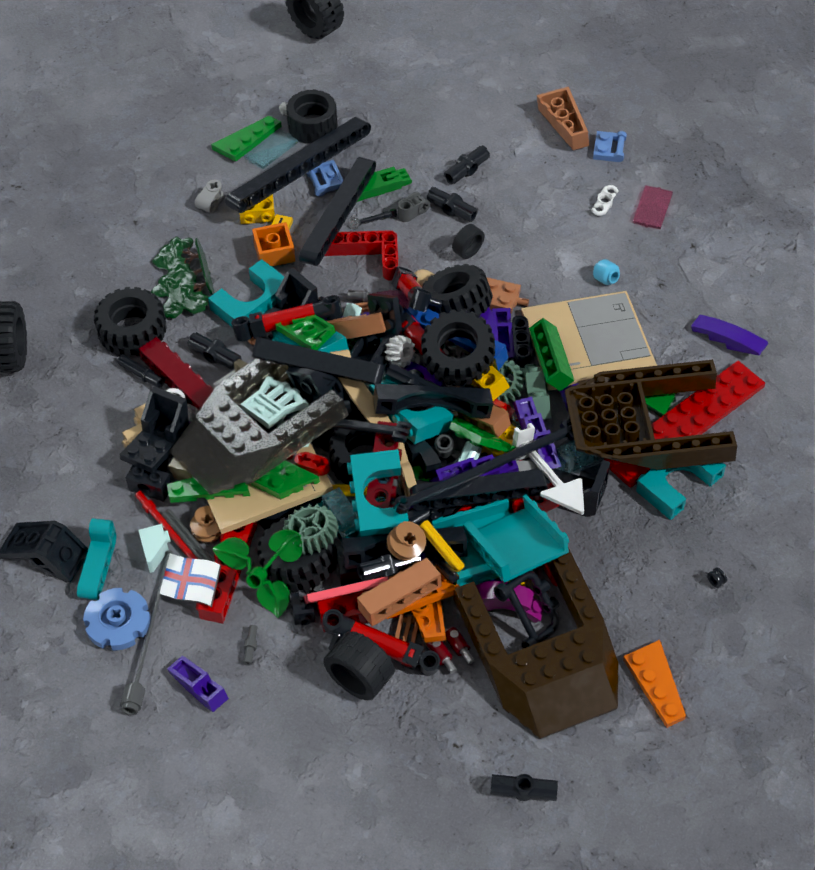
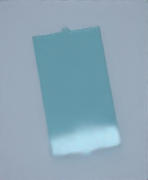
[244,128,298,169]

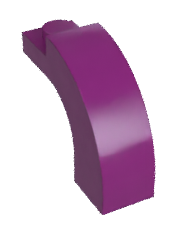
[476,581,543,623]

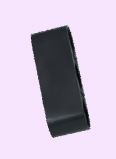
[512,315,531,368]

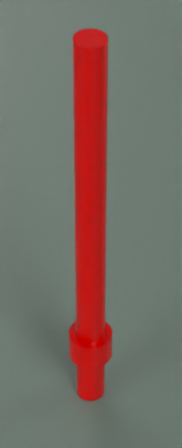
[135,491,198,559]

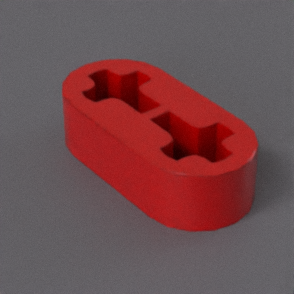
[294,452,330,476]

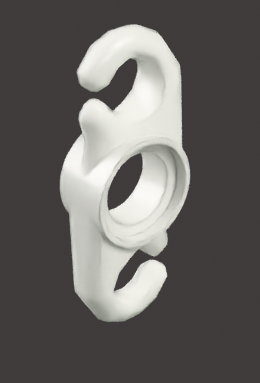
[591,185,619,216]

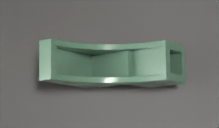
[520,364,551,419]

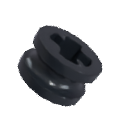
[707,567,727,588]

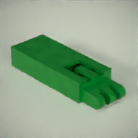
[357,166,412,202]

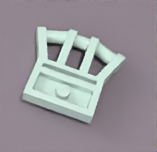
[241,376,309,429]

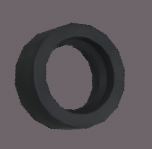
[452,224,485,259]

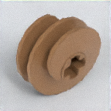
[190,506,221,543]
[387,521,426,561]

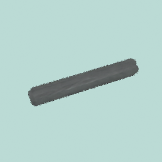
[162,509,214,562]

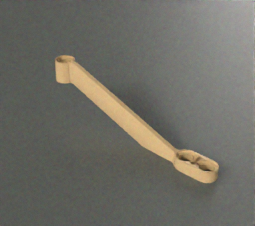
[329,349,417,497]

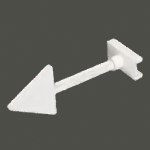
[512,423,584,515]

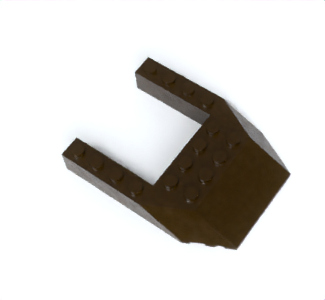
[565,359,737,470]
[453,547,618,739]

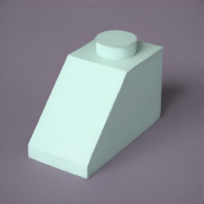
[138,524,171,573]

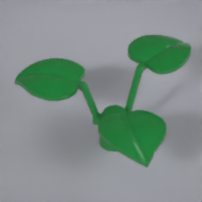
[212,529,303,618]

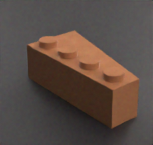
[537,87,589,150]

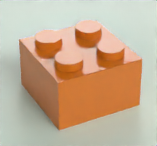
[252,222,296,266]

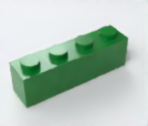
[529,318,575,391]

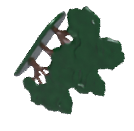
[151,236,215,319]

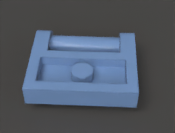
[593,131,627,162]
[306,160,344,197]

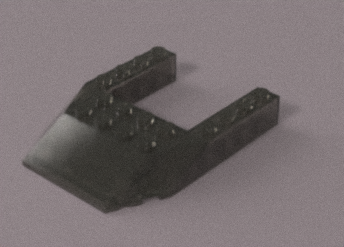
[169,359,348,495]

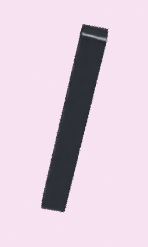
[299,157,376,266]

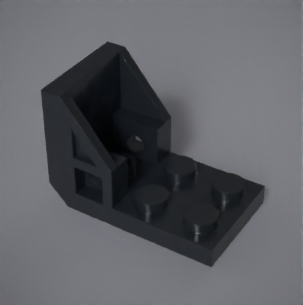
[262,268,318,340]
[350,293,403,366]
[286,366,348,407]
[120,386,189,473]
[538,460,611,517]
[0,521,88,582]

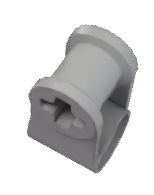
[195,180,224,213]

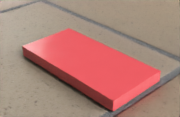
[303,576,388,604]

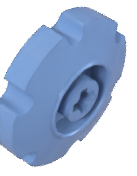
[83,588,151,651]

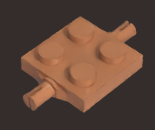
[487,277,529,313]

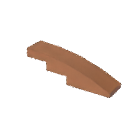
[327,312,386,339]

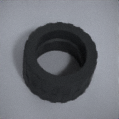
[286,89,338,144]
[324,631,395,701]

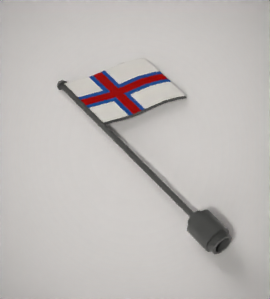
[120,550,221,715]

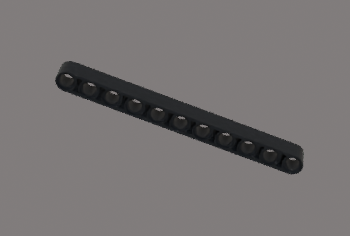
[225,117,371,213]

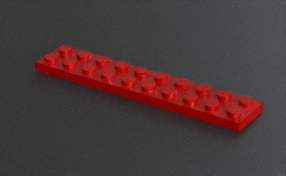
[604,361,765,488]

